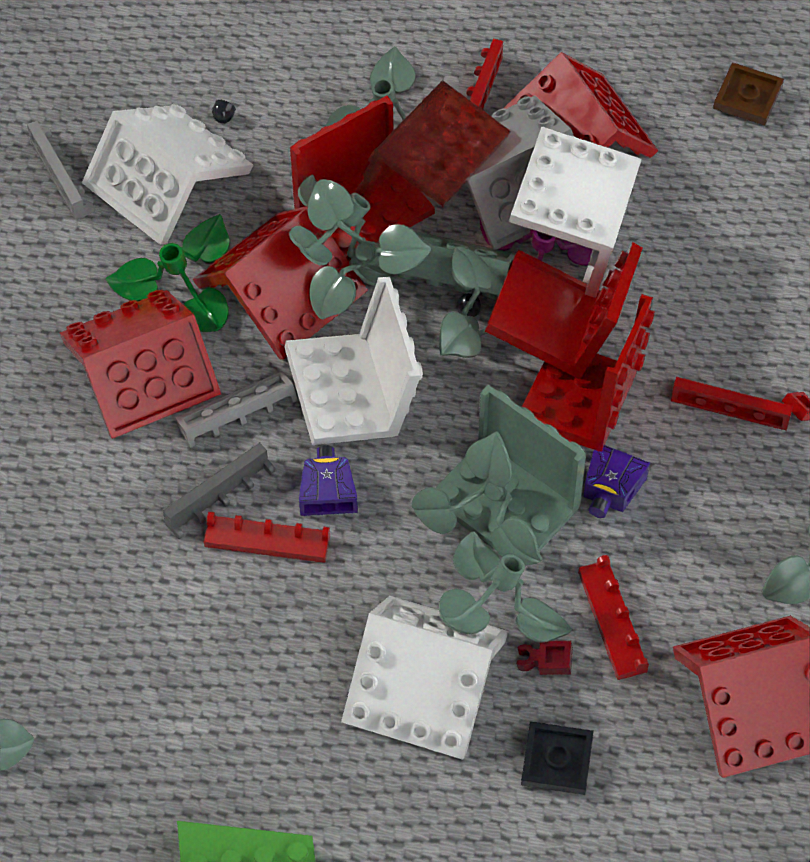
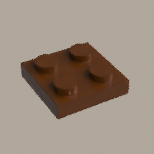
[713,62,784,126]

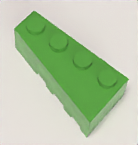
[177,821,316,862]

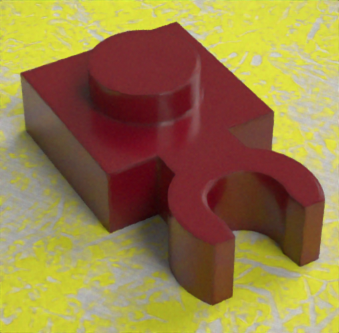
[516,641,573,675]

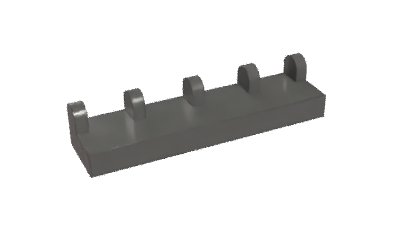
[163,442,276,539]

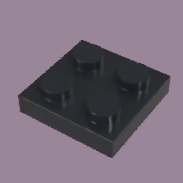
[521,721,594,795]

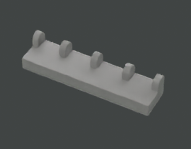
[27,121,95,220]
[175,371,298,448]

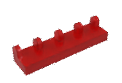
[451,39,504,133]
[671,377,793,431]
[204,512,330,563]
[578,555,649,680]

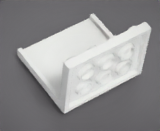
[82,104,253,245]
[509,127,641,298]
[284,277,423,445]
[341,596,508,760]

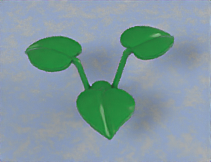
[106,214,230,332]

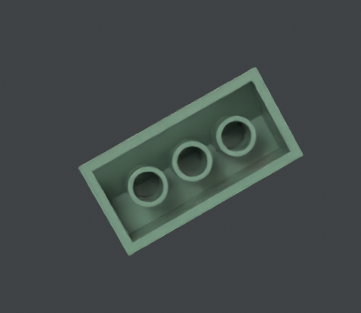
[398,231,516,299]

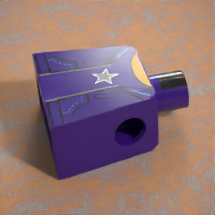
[299,445,358,516]
[583,445,650,518]

